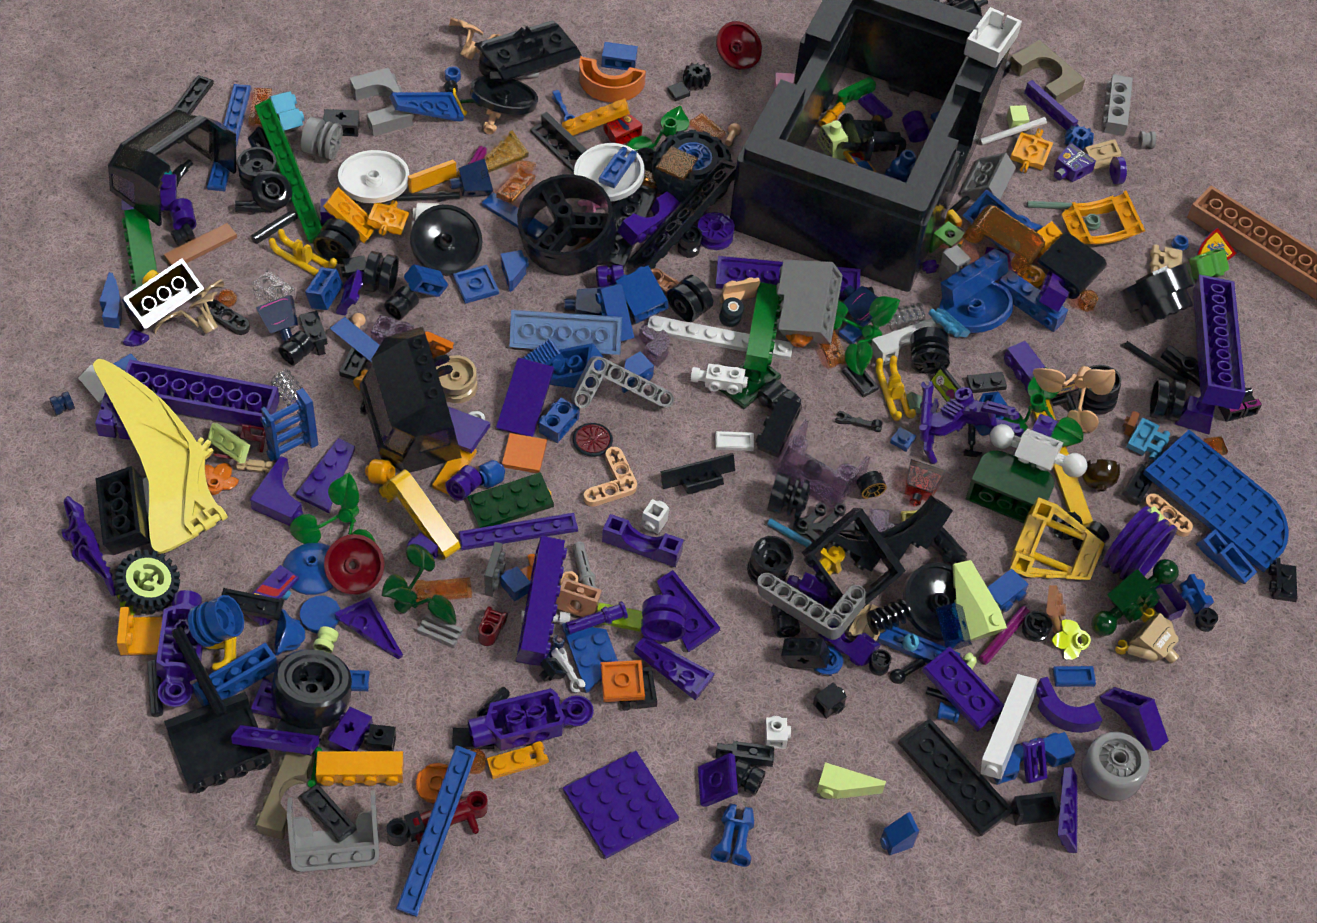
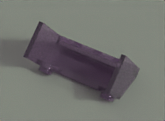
[775,419,870,509]

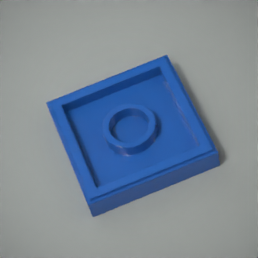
[453,265,499,304]

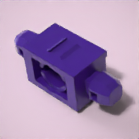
[787,572,837,606]

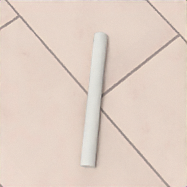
[980,117,1047,145]

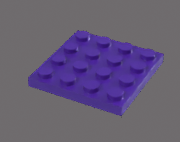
[563,750,679,859]

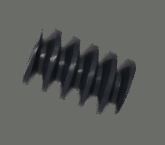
[867,598,913,635]

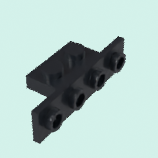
[660,453,735,494]

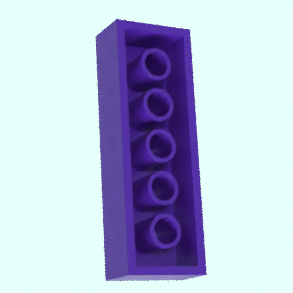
[516,535,567,666]

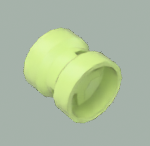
[313,626,339,653]

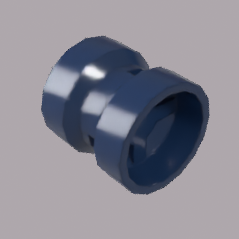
[49,391,75,416]

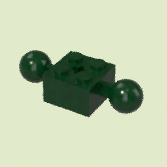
[1091,559,1179,636]

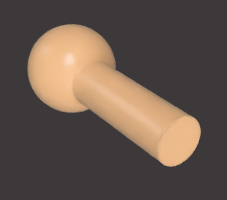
[725,123,741,146]
[351,313,366,329]

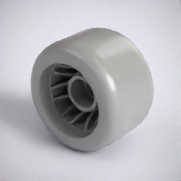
[1082,732,1150,801]

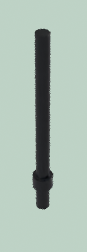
[353,190,460,203]

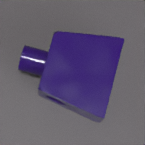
[1175,396,1215,434]

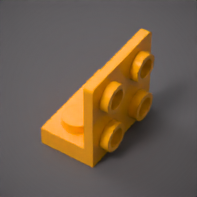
[117,607,163,655]

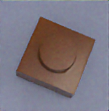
[1122,411,1140,436]

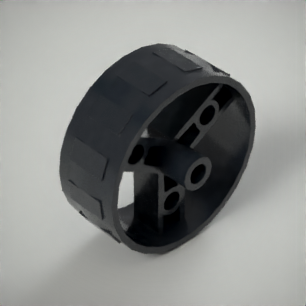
[517,174,617,275]

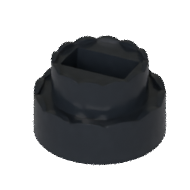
[1120,263,1195,326]

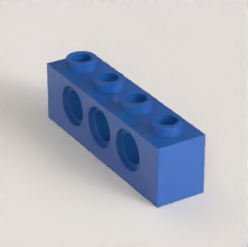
[192,642,278,707]

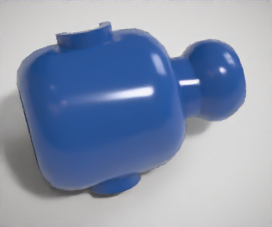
[885,150,916,183]

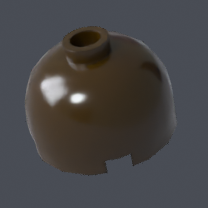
[1082,459,1120,492]

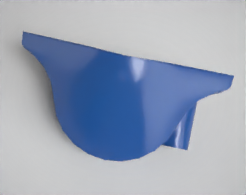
[274,609,306,656]

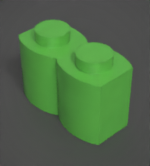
[1189,249,1229,280]

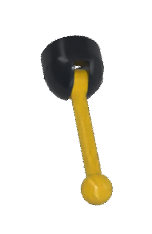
[443,80,467,116]

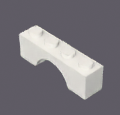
[871,318,944,365]

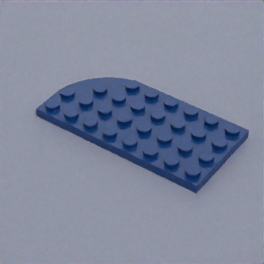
[1143,430,1289,573]

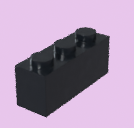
[755,395,802,458]

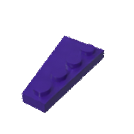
[296,438,355,513]
[657,570,721,652]
[633,636,715,700]
[1058,767,1078,853]

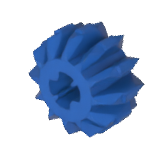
[1065,124,1094,151]

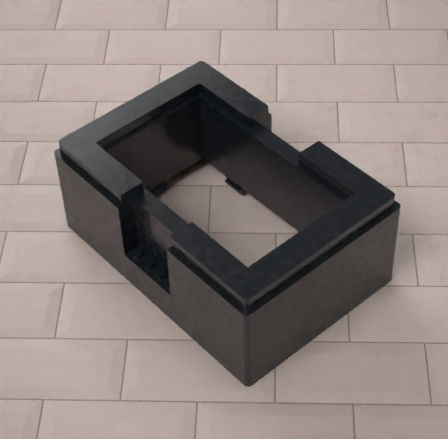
[730,0,1010,292]

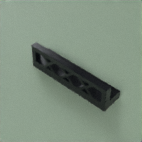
[530,112,587,173]

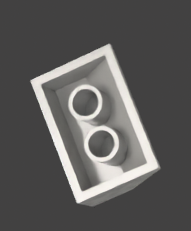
[960,152,1016,201]

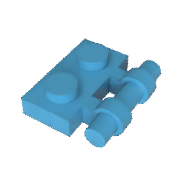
[928,308,970,338]
[1126,418,1170,461]

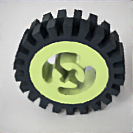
[114,550,181,614]

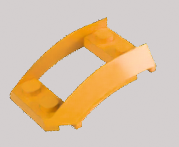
[1061,190,1145,244]

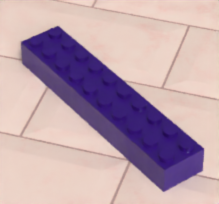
[1193,274,1246,410]

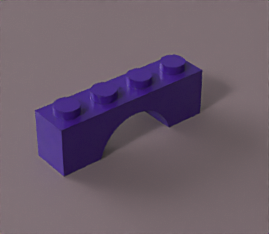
[617,191,681,246]
[1039,271,1069,312]
[602,514,684,567]

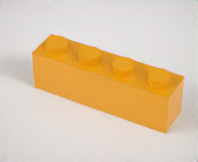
[316,751,404,786]

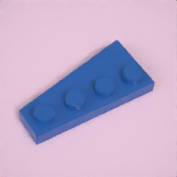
[389,92,464,121]

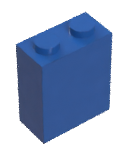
[616,265,669,324]

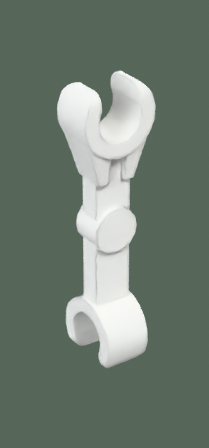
[551,648,585,692]

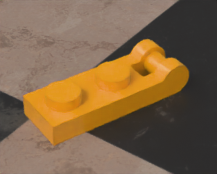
[487,741,549,779]

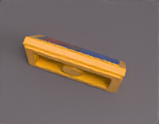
[843,150,877,173]

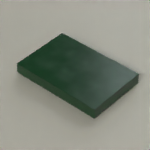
[719,362,781,409]

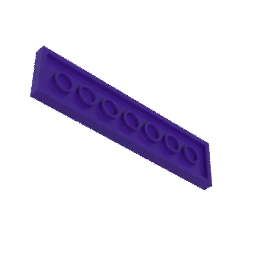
[716,256,861,300]

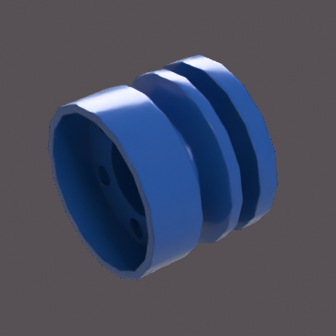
[188,595,244,647]

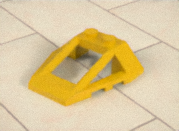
[1009,497,1105,580]

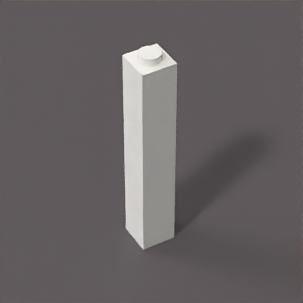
[981,674,1037,779]

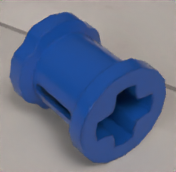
[936,702,960,724]

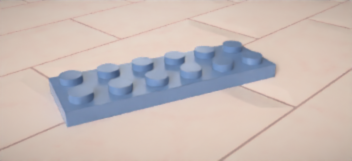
[509,309,622,355]

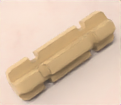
[236,459,275,473]

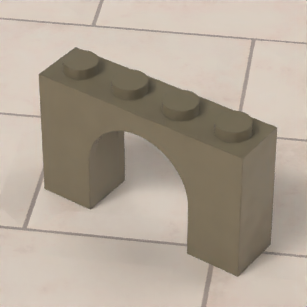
[1010,40,1085,103]

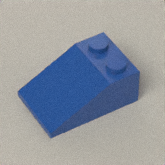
[550,343,603,388]

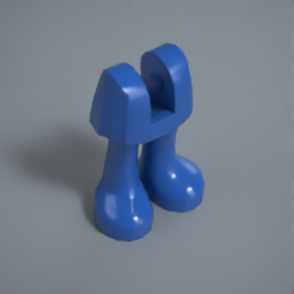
[711,803,754,867]

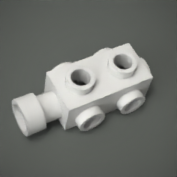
[691,364,748,394]

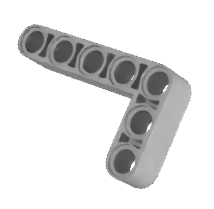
[571,356,674,408]
[758,573,865,640]

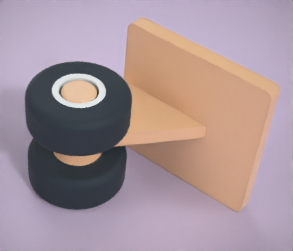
[719,278,760,327]

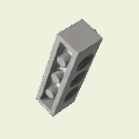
[1102,74,1133,136]

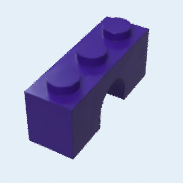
[818,609,881,666]

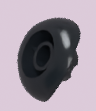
[251,170,293,210]

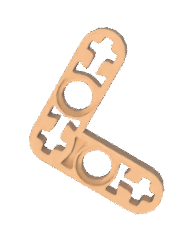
[584,447,637,507]

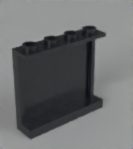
[164,692,272,793]

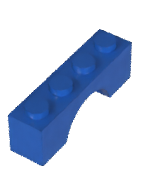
[993,732,1076,785]

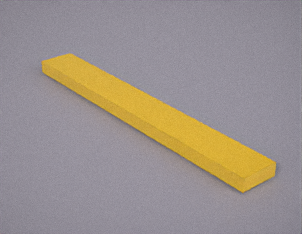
[1030,399,1093,527]

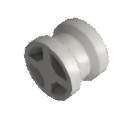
[1138,131,1156,148]

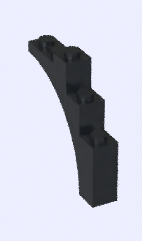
[825,495,953,572]

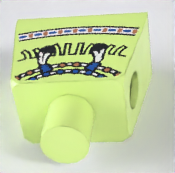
[816,121,848,160]

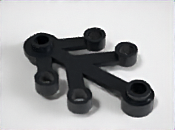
[793,503,863,549]

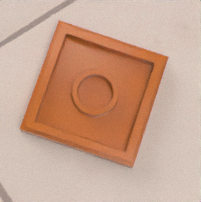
[502,433,547,473]
[601,660,645,702]

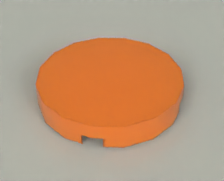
[416,763,448,804]

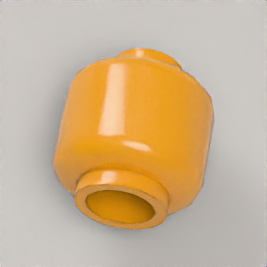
[365,459,396,485]

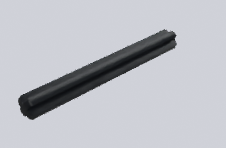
[172,627,227,717]

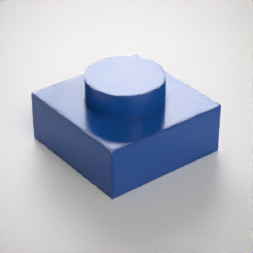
[890,427,916,451]

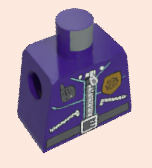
[1054,143,1096,182]

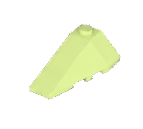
[953,560,1007,643]

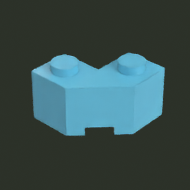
[268,91,305,130]

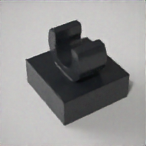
[539,658,568,682]

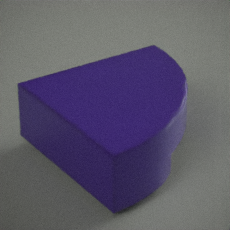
[123,329,150,347]

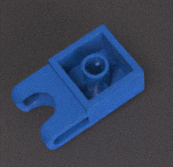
[963,189,1032,255]

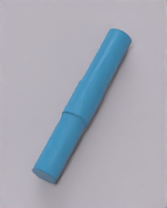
[767,518,813,548]

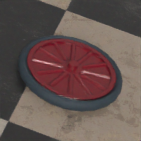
[573,423,613,456]

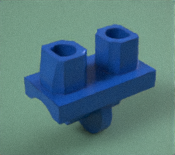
[1179,574,1214,614]

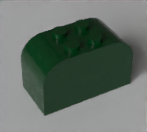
[965,450,1054,523]

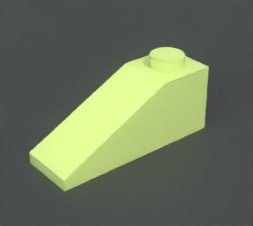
[816,762,886,799]

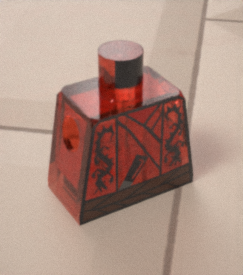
[904,459,946,506]

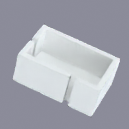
[964,7,1022,68]

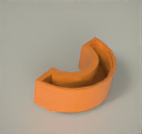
[579,56,646,103]

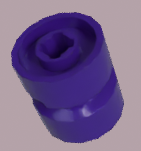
[902,110,930,143]
[169,198,197,230]
[596,265,624,287]
[445,465,482,501]

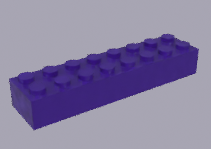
[125,359,280,428]

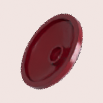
[716,21,762,70]
[324,534,385,595]

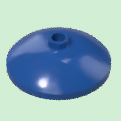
[283,543,333,595]

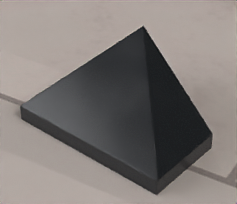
[248,126,273,152]

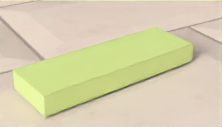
[207,423,250,463]

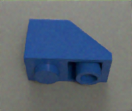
[622,351,654,393]

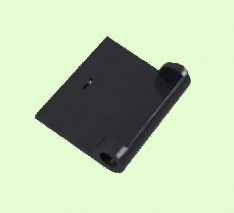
[1037,231,1107,299]

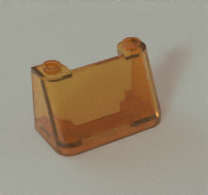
[962,205,1045,276]

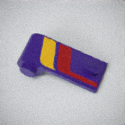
[244,565,299,626]

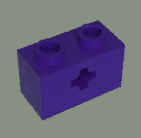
[328,707,373,751]

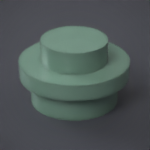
[1084,214,1101,230]

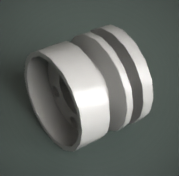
[301,117,343,160]

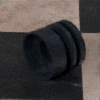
[910,326,950,374]
[1078,364,1122,415]
[767,472,810,519]
[747,536,794,587]

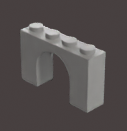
[350,68,414,136]

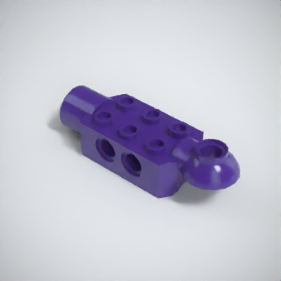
[156,590,203,708]
[467,688,594,751]

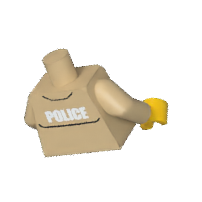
[1115,608,1179,664]

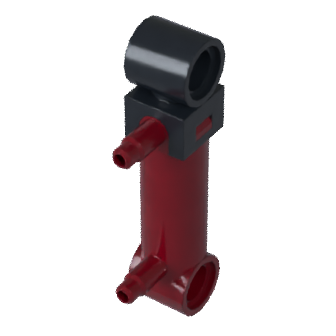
[386,791,488,847]

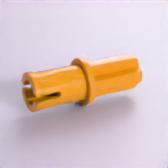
[818,102,845,127]

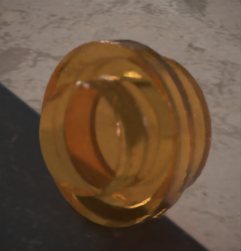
[218,289,237,307]

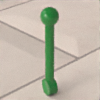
[308,747,322,788]

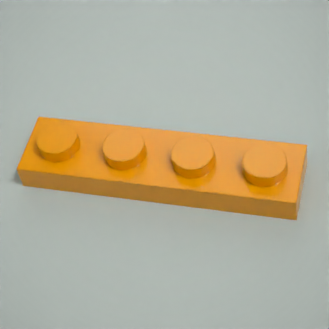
[562,98,630,136]

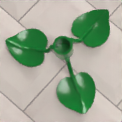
[626,106,689,152]
[833,296,900,376]
[1003,367,1084,447]
[290,472,376,544]

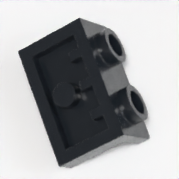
[1268,557,1298,602]

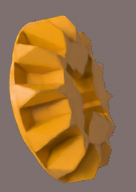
[1017,265,1045,289]

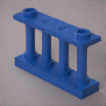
[260,388,319,462]

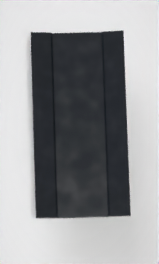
[474,20,582,82]

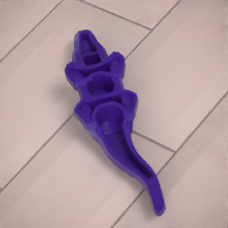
[61,496,116,596]

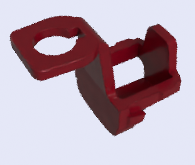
[212,424,266,459]

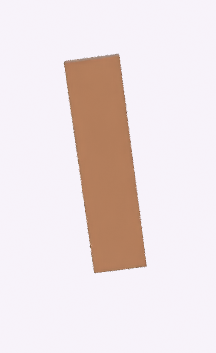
[164,223,237,265]

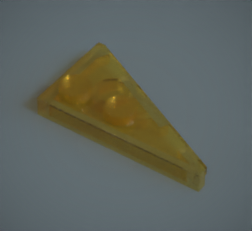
[485,130,529,172]

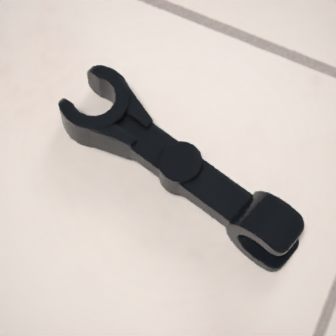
[835,411,883,432]

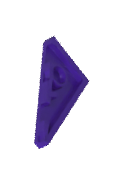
[335,597,403,659]

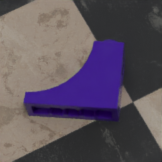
[250,456,303,526]
[1100,687,1169,751]

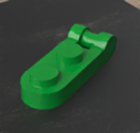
[836,77,876,106]

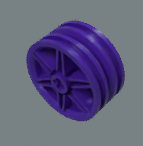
[1102,506,1177,581]

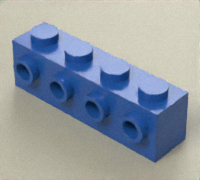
[940,248,1009,307]
[999,270,1068,332]

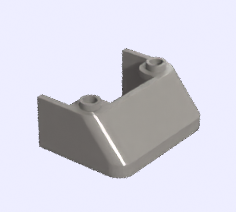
[287,790,379,872]

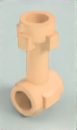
[483,109,501,134]

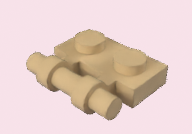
[1149,244,1182,272]

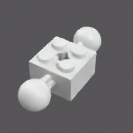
[990,424,1087,478]

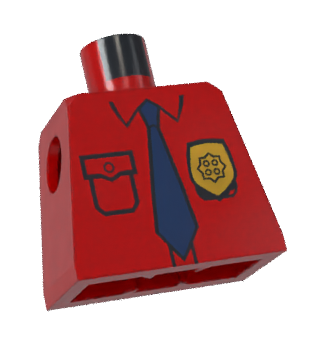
[603,114,643,144]

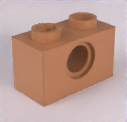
[556,578,602,617]

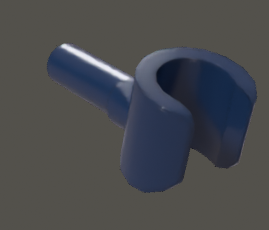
[547,635,565,658]

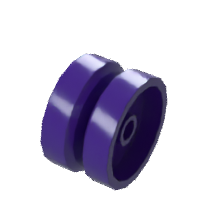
[641,595,686,642]

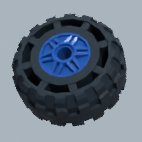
[652,130,733,203]

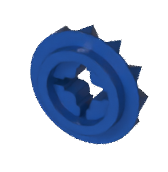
[814,646,843,676]

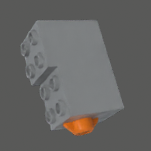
[777,260,843,347]

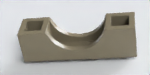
[255,752,313,840]

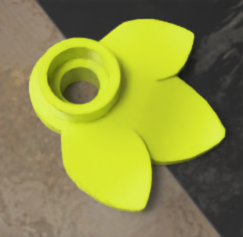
[1052,619,1091,660]

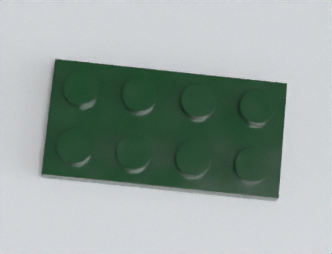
[467,472,554,528]

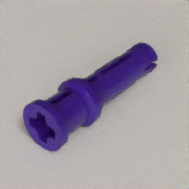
[566,601,628,635]

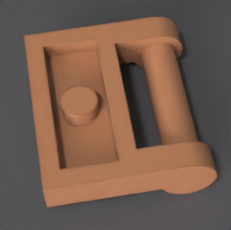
[1046,585,1066,635]

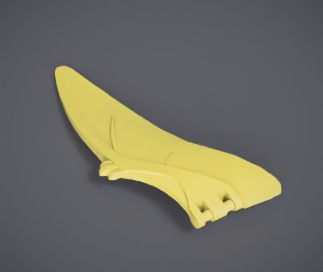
[93,359,228,554]

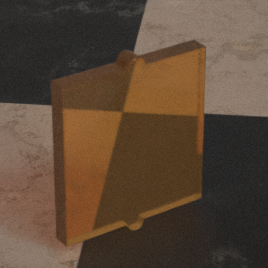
[657,146,698,181]

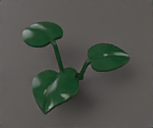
[381,543,456,625]

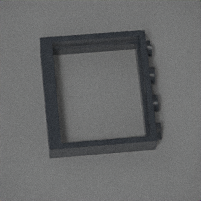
[801,508,906,614]

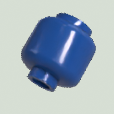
[477,460,505,488]

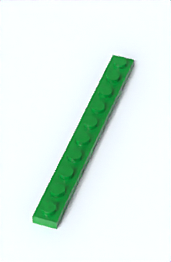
[255,98,323,243]

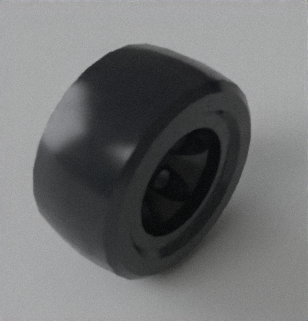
[271,649,352,729]

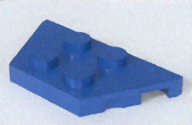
[562,623,618,693]

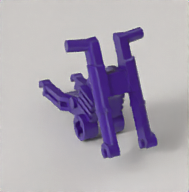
[919,381,1024,464]

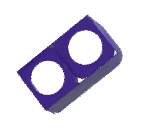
[1153,583,1187,621]

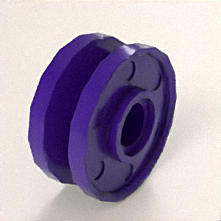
[698,212,735,251]

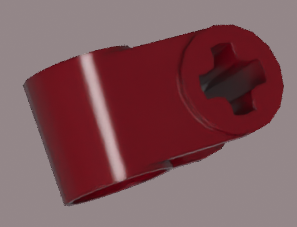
[478,606,508,646]

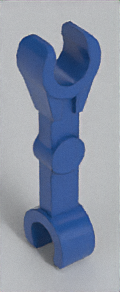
[552,90,575,122]

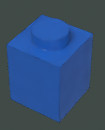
[501,566,530,602]

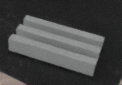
[417,614,463,648]

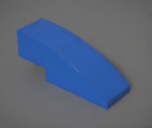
[99,272,122,329]
[1196,529,1257,584]

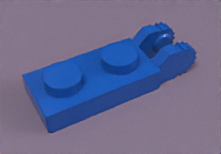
[599,147,637,189]

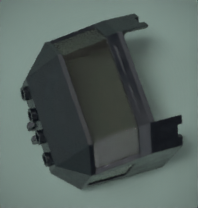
[108,108,237,226]
[359,326,462,473]

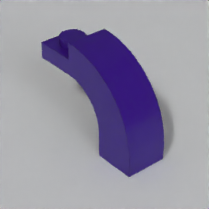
[1036,677,1103,733]

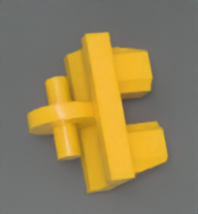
[820,546,845,576]

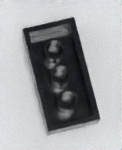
[95,466,151,555]

